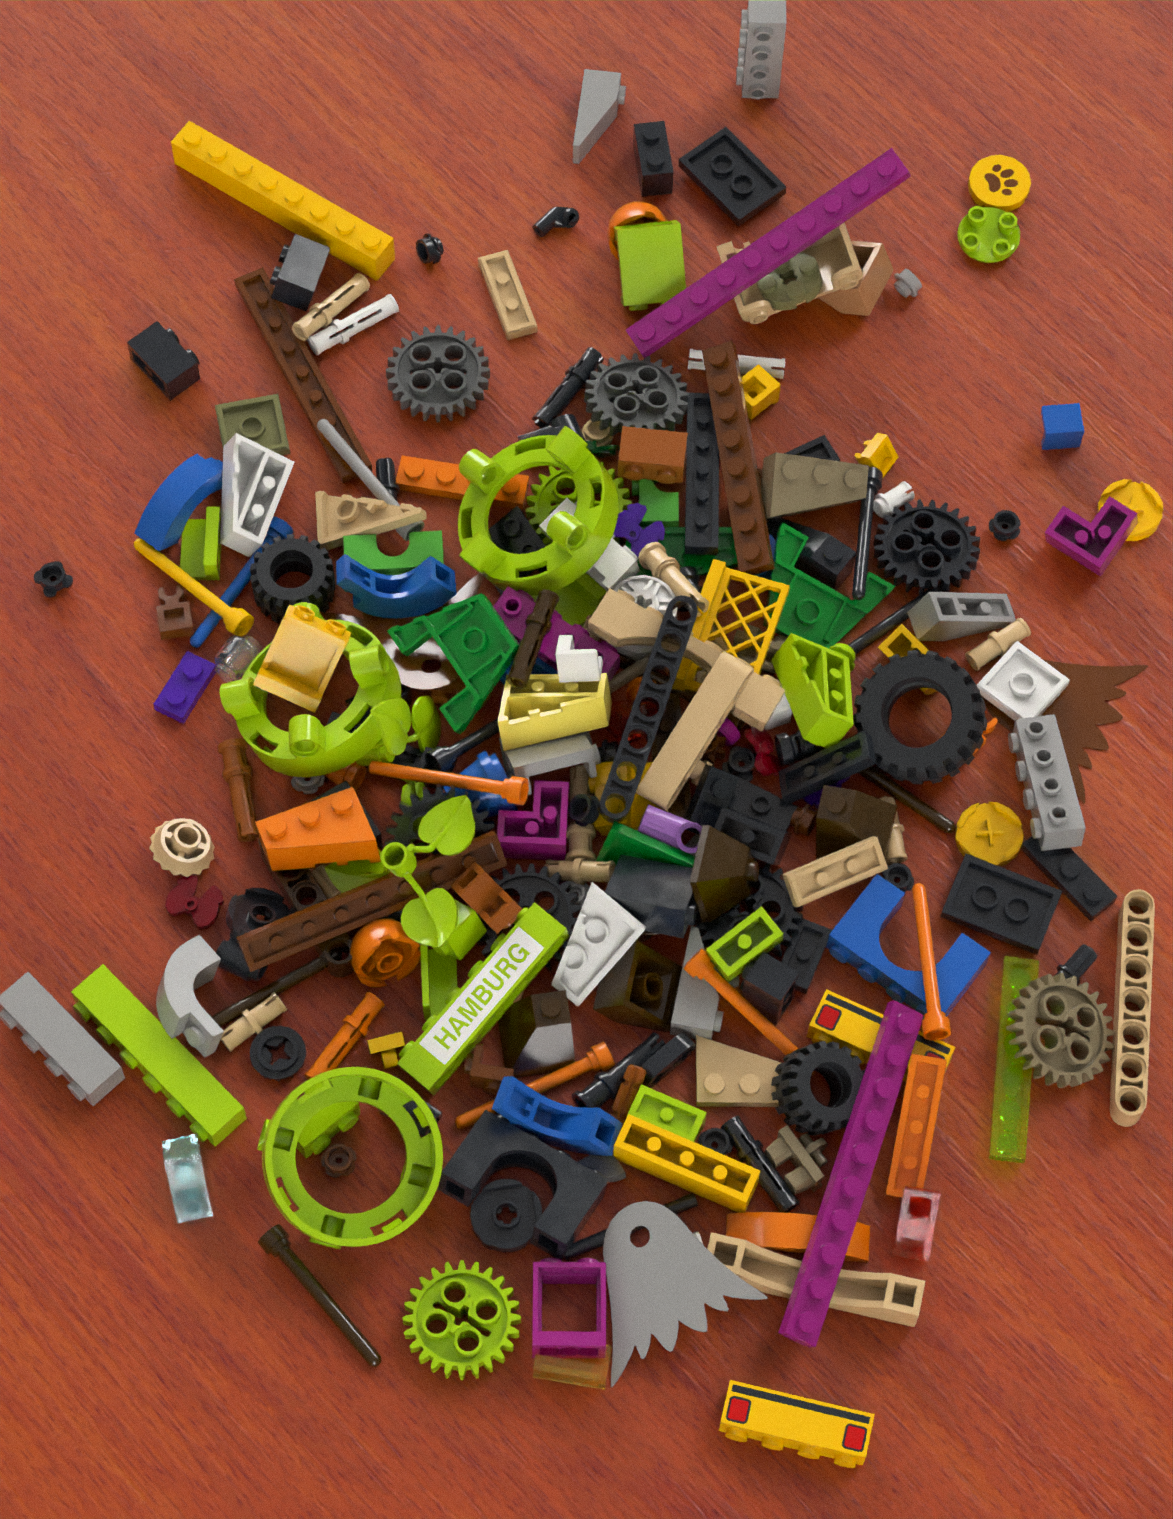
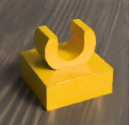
[854,433,898,477]
[366,1032,405,1069]

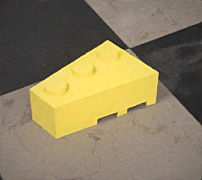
[498,673,612,751]

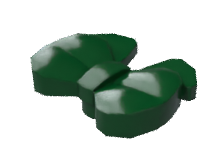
[585,441,620,459]

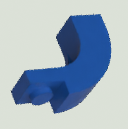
[134,454,223,551]
[336,554,456,618]
[492,1076,623,1156]

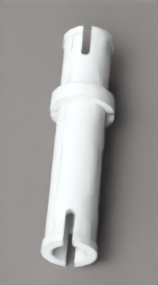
[307,294,399,355]
[688,349,785,379]

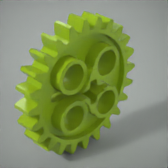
[526,462,632,546]
[403,1260,521,1380]

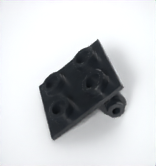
[489,506,547,595]

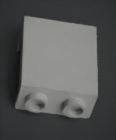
[499,731,601,795]

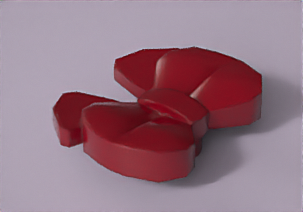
[744,726,782,777]
[165,876,224,930]

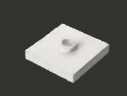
[977,641,1070,721]

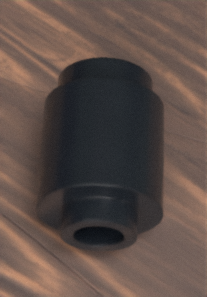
[216,938,268,982]

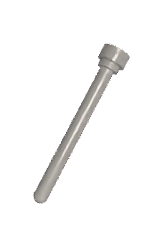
[317,419,424,541]

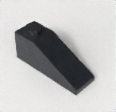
[767,517,856,591]

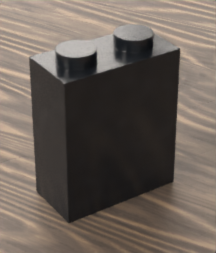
[605,855,698,938]

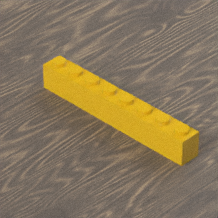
[171,121,395,281]

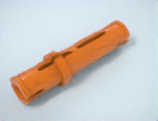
[304,992,385,1079]

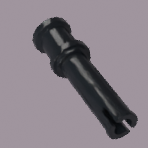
[572,1032,666,1108]

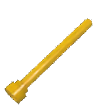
[134,538,254,637]

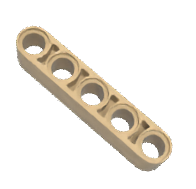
[637,651,754,811]

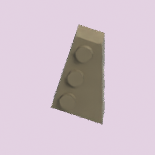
[761,452,869,521]

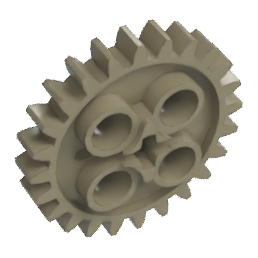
[1006,973,1115,1088]

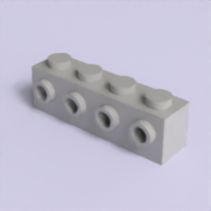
[736,0,786,99]
[1008,714,1086,851]
[0,972,125,1106]

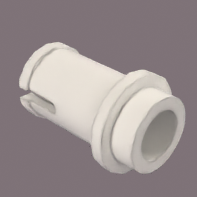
[873,481,915,518]

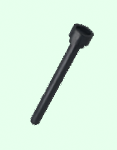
[852,467,883,600]
[425,718,499,772]

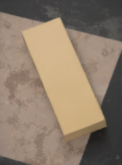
[478,250,537,340]
[782,836,888,907]

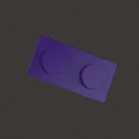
[153,651,217,724]

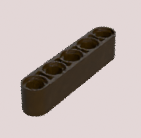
[258,839,354,978]

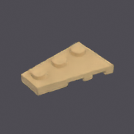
[696,1035,781,1107]

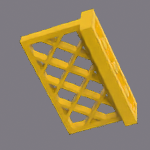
[672,559,790,692]

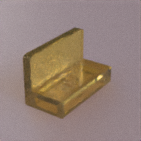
[533,1344,612,1390]

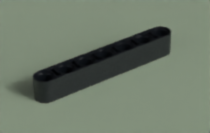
[599,595,698,823]

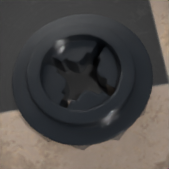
[250,1026,307,1082]

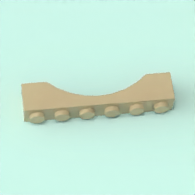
[587,588,785,732]
[707,1232,925,1327]

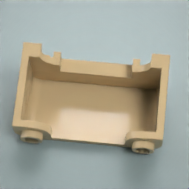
[717,222,863,324]

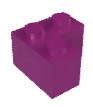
[1045,496,1138,576]
[497,780,569,861]

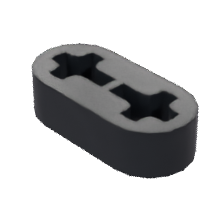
[641,1032,696,1088]

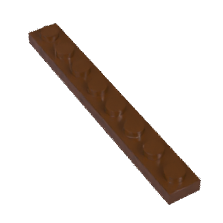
[234,267,372,483]
[702,341,775,575]
[236,831,507,972]

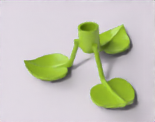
[356,696,441,843]
[325,795,475,948]

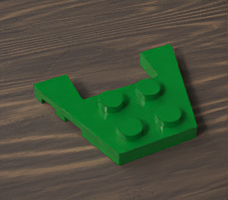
[763,523,895,649]
[387,593,520,734]

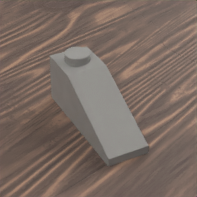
[573,69,626,164]
[907,592,1016,641]
[670,926,724,1040]

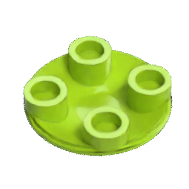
[957,206,1020,263]

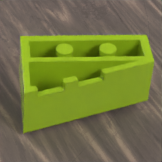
[771,633,854,748]

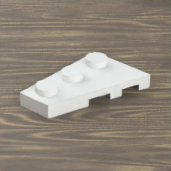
[551,882,646,1006]

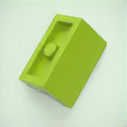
[180,506,221,580]
[420,944,458,1020]
[627,1084,707,1142]

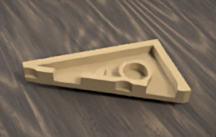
[315,491,427,550]

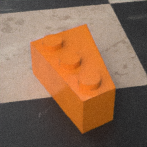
[255,787,381,871]

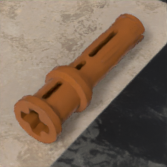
[217,738,259,842]

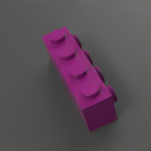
[493,586,620,682]

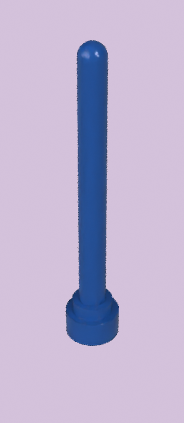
[190,516,294,648]

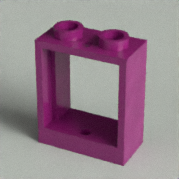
[532,1258,606,1358]

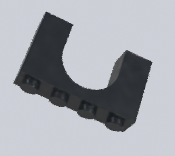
[438,1110,608,1261]

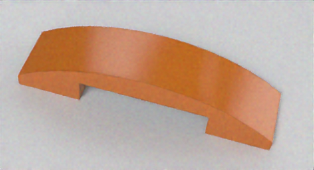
[725,1212,870,1263]

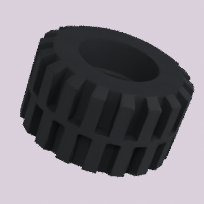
[250,534,336,623]
[771,1041,866,1136]

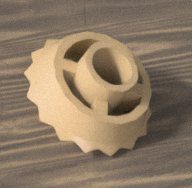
[149,818,215,877]

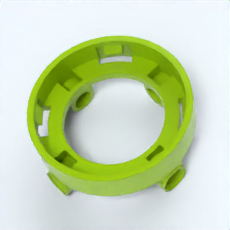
[458,426,619,596]
[220,602,401,777]
[257,1067,443,1250]

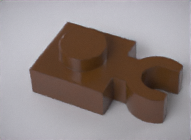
[156,585,194,640]

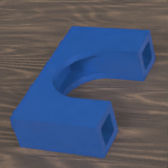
[826,874,991,1020]

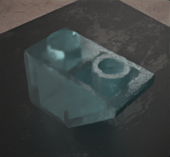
[162,1134,213,1223]

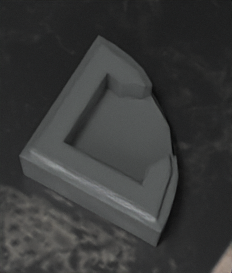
[578,1153,626,1182]

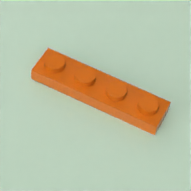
[395,455,529,510]
[886,1053,947,1201]

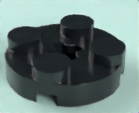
[226,888,296,942]
[470,1179,542,1252]

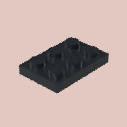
[678,127,787,227]
[940,854,1062,955]

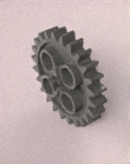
[386,325,490,422]
[584,353,689,436]

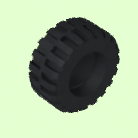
[853,650,987,785]

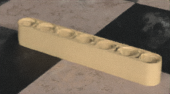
[1110,889,1155,1127]

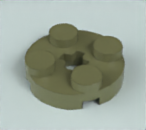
[757,253,822,310]

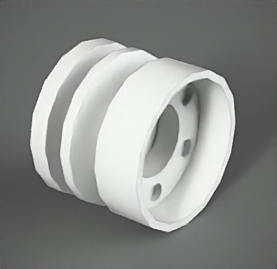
[609,575,678,661]

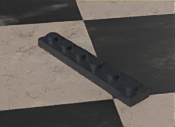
[684,393,719,555]

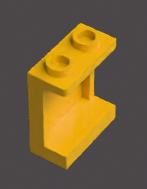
[253,604,351,713]

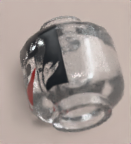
[214,635,262,683]

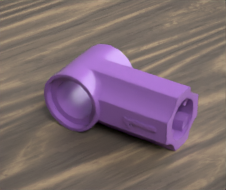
[637,804,702,853]

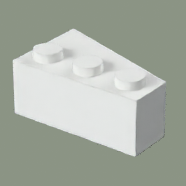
[220,433,294,557]
[539,498,640,591]

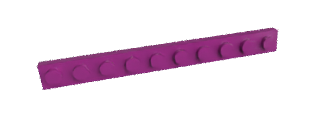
[626,148,911,359]
[778,1000,924,1348]

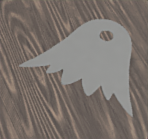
[603,1201,768,1387]

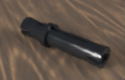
[532,347,604,429]
[720,1115,800,1213]

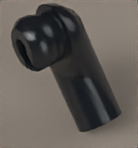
[532,207,580,237]

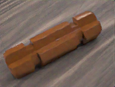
[610,1064,646,1129]

